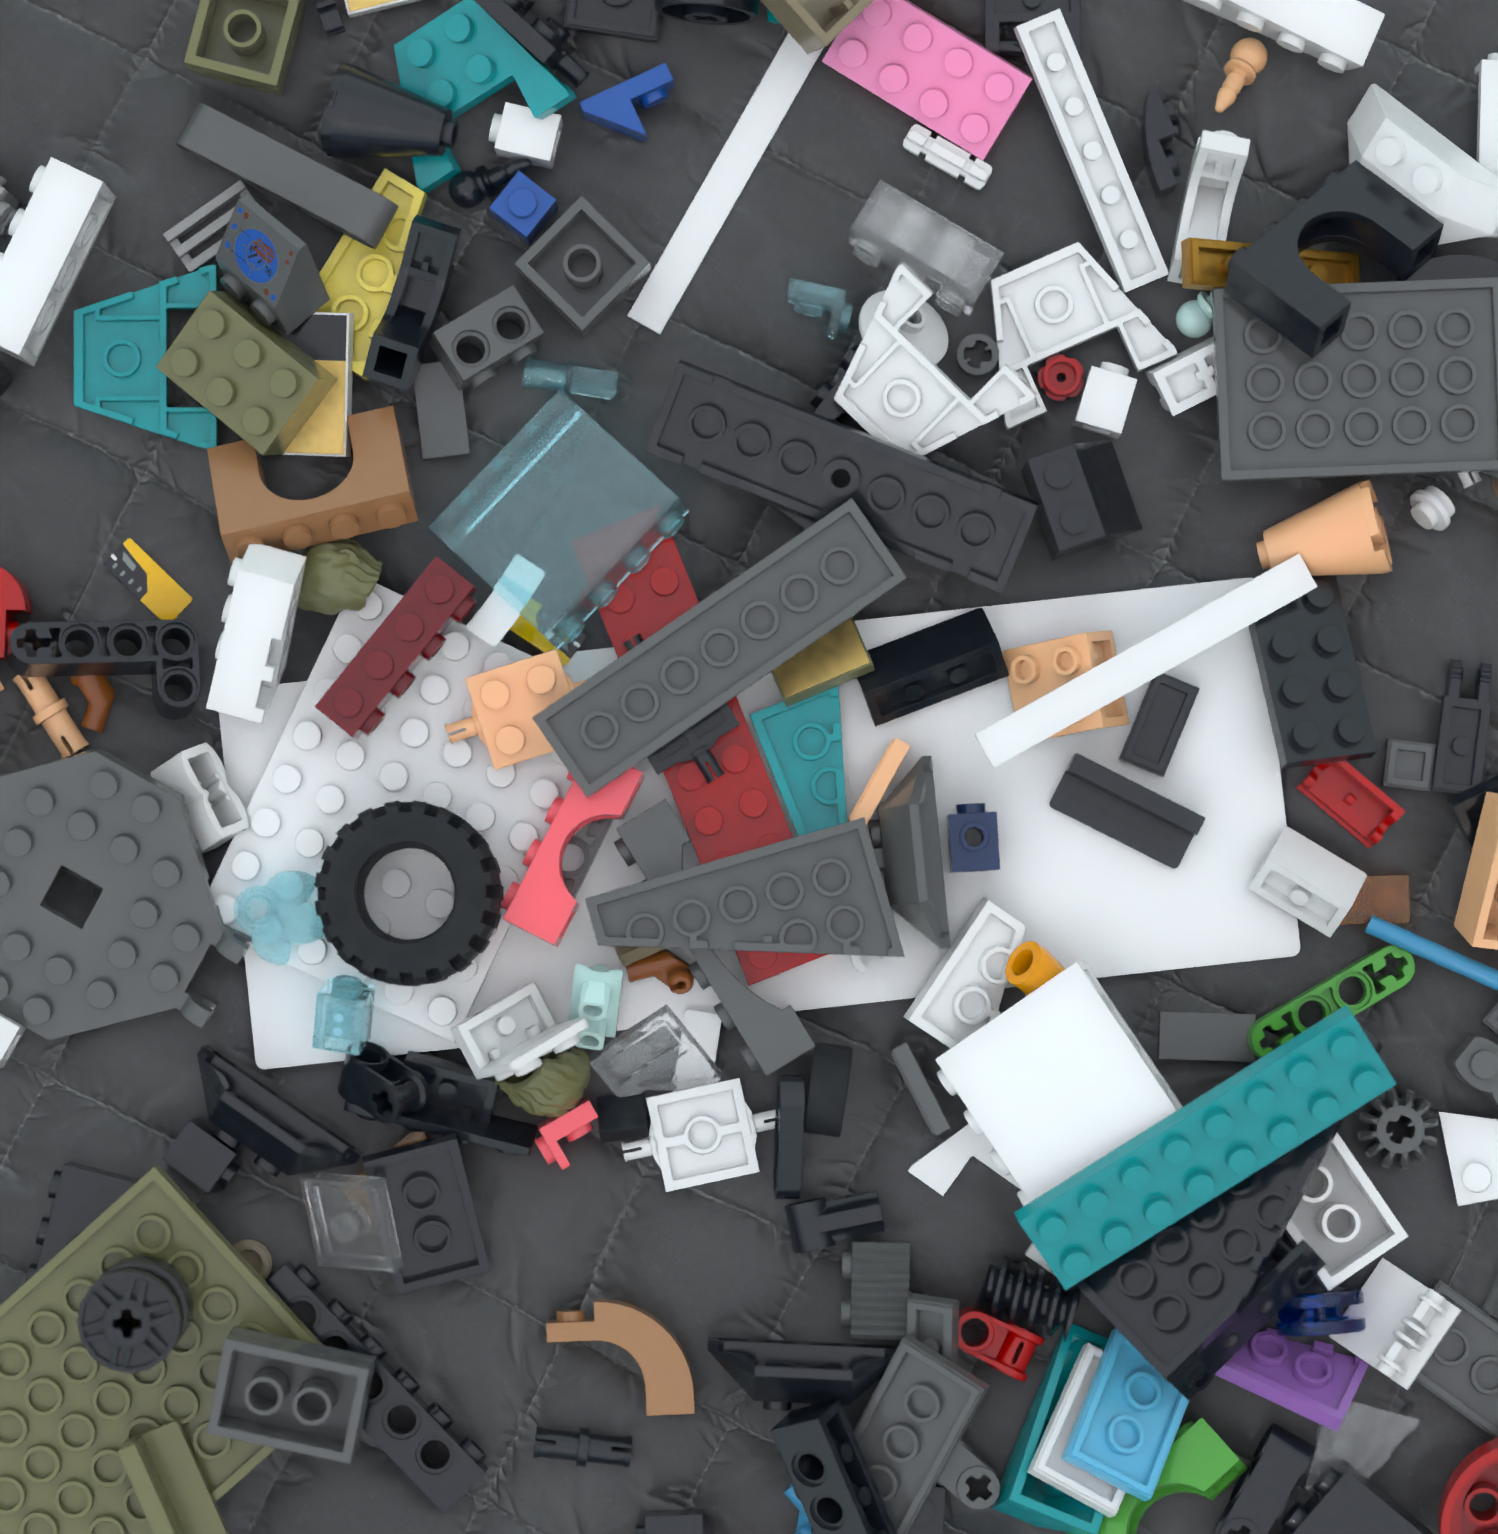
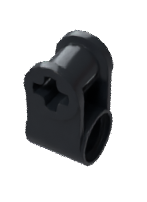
[337,1041,430,1123]

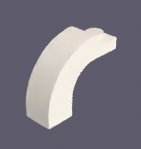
[1167,130,1251,284]

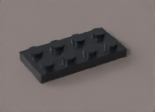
[1249,575,1377,769]

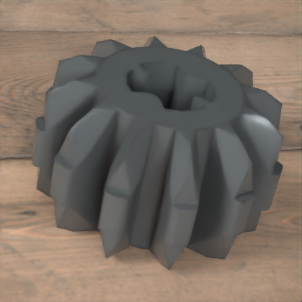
[1356,1088,1439,1170]

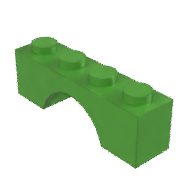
[1065,1418,1248,1534]

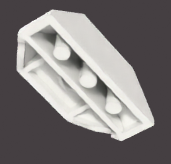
[1347,83,1498,245]

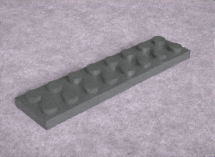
[532,498,907,798]

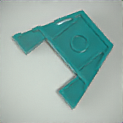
[394,0,577,193]
[74,265,219,450]

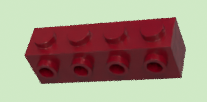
[315,556,477,740]

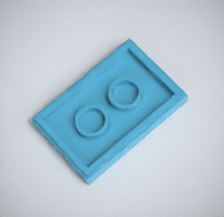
[1061,1328,1190,1502]

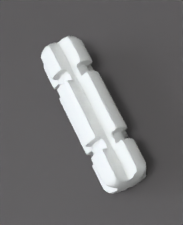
[902,124,993,190]

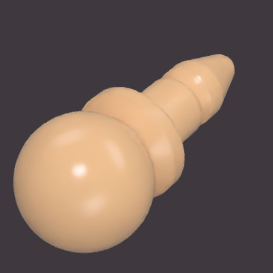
[1215,38,1268,113]

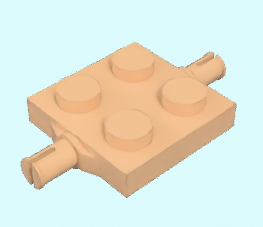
[445,649,588,770]

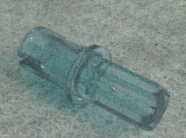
[522,357,619,400]

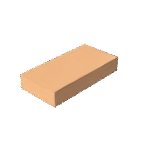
[848,738,910,825]

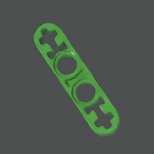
[1246,945,1415,1058]

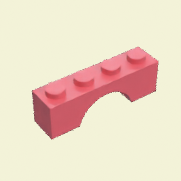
[500,768,645,948]

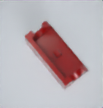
[1295,761,1405,849]

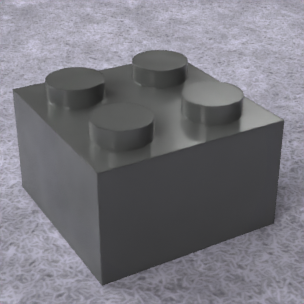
[514,195,651,338]

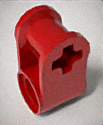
[958,1307,1046,1382]

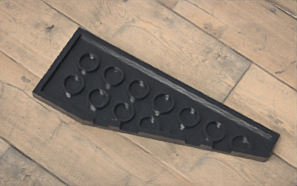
[1075,1018,1383,1383]

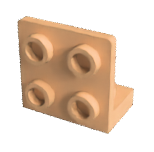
[1003,630,1129,739]

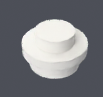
[1410,486,1455,531]

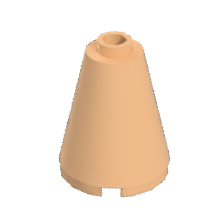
[1256,479,1393,576]

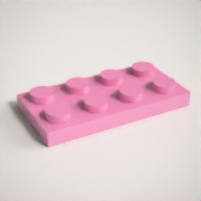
[821,0,1033,161]

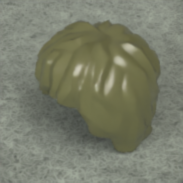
[298,539,383,615]
[494,1046,591,1118]

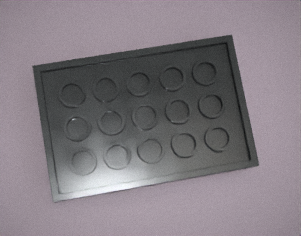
[1212,277,1498,482]

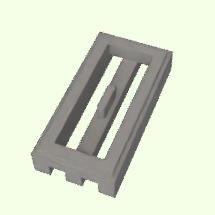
[163,180,256,273]

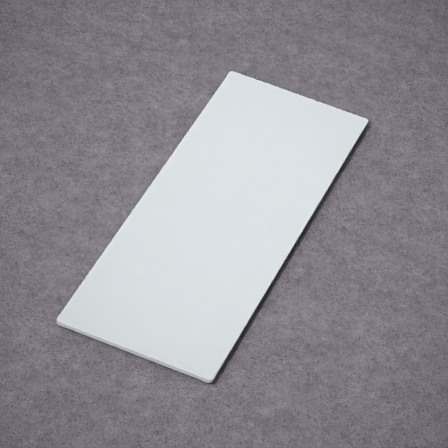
[219,577,1301,1069]

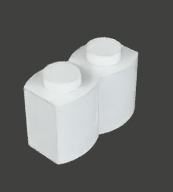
[151,742,248,854]

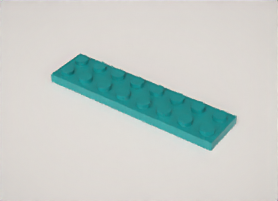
[1014,1005,1396,1290]

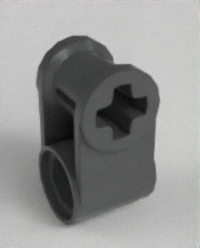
[937,1438,1000,1510]

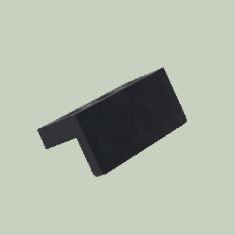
[857,608,1009,727]
[1049,753,1205,869]

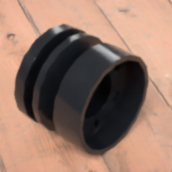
[77,1255,193,1373]

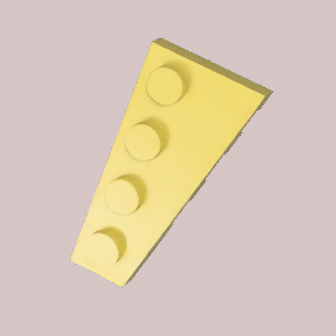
[316,168,427,381]

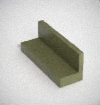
[117,1420,229,1534]

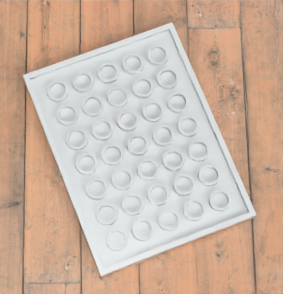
[210,583,583,1043]

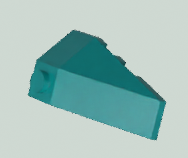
[992,1324,1108,1534]

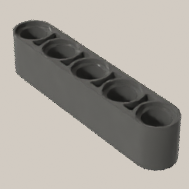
[176,102,399,249]

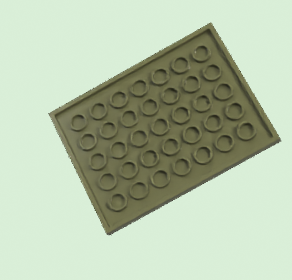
[0,1164,324,1534]

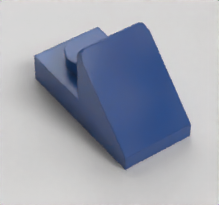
[579,62,674,142]

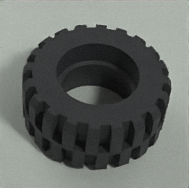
[314,800,504,986]

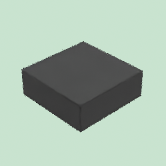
[1381,739,1436,792]

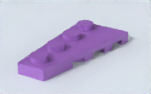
[1214,1328,1370,1432]

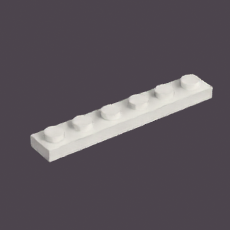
[1014,8,1169,293]

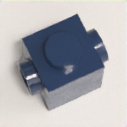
[947,803,1000,873]

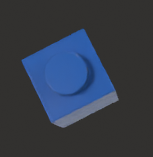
[489,171,559,246]

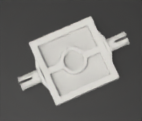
[621,1077,775,1192]

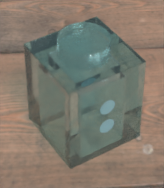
[312,975,375,1055]

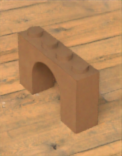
[207,405,418,565]

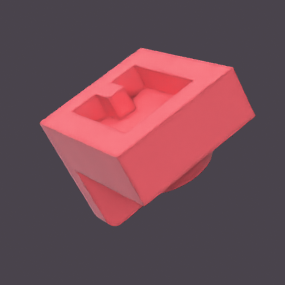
[534,1096,598,1170]

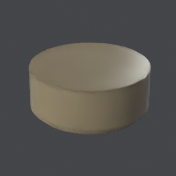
[233,1239,274,1281]

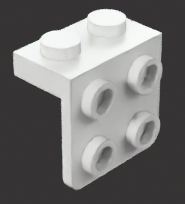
[450,982,589,1081]

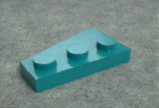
[749,685,847,836]

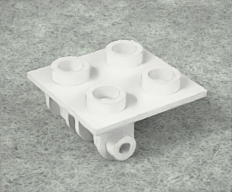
[1329,1258,1462,1390]

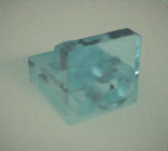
[786,278,853,341]

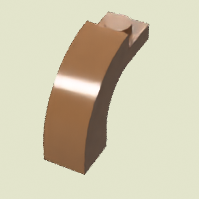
[546,1298,695,1416]

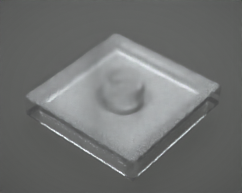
[299,1172,404,1273]

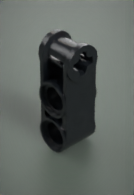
[1213,1423,1316,1534]

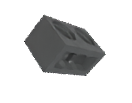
[428,285,544,391]

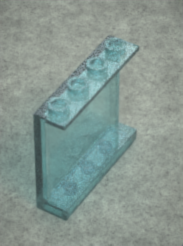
[428,389,689,650]

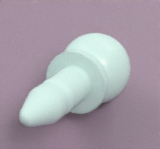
[1176,291,1213,338]

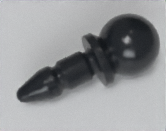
[449,158,532,208]

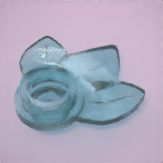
[233,871,324,965]

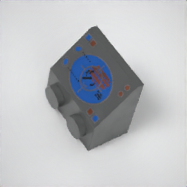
[215,193,330,336]

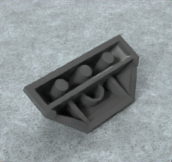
[869,755,951,948]

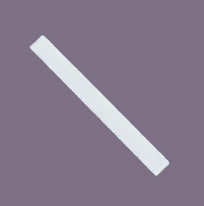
[627,33,823,335]
[974,554,1318,768]

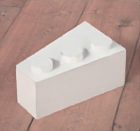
[206,544,307,724]

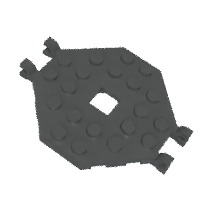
[0,747,254,1040]

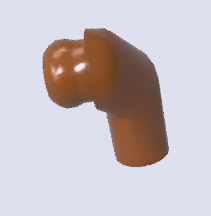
[70,675,115,733]
[625,949,695,994]

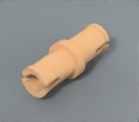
[12,674,89,758]

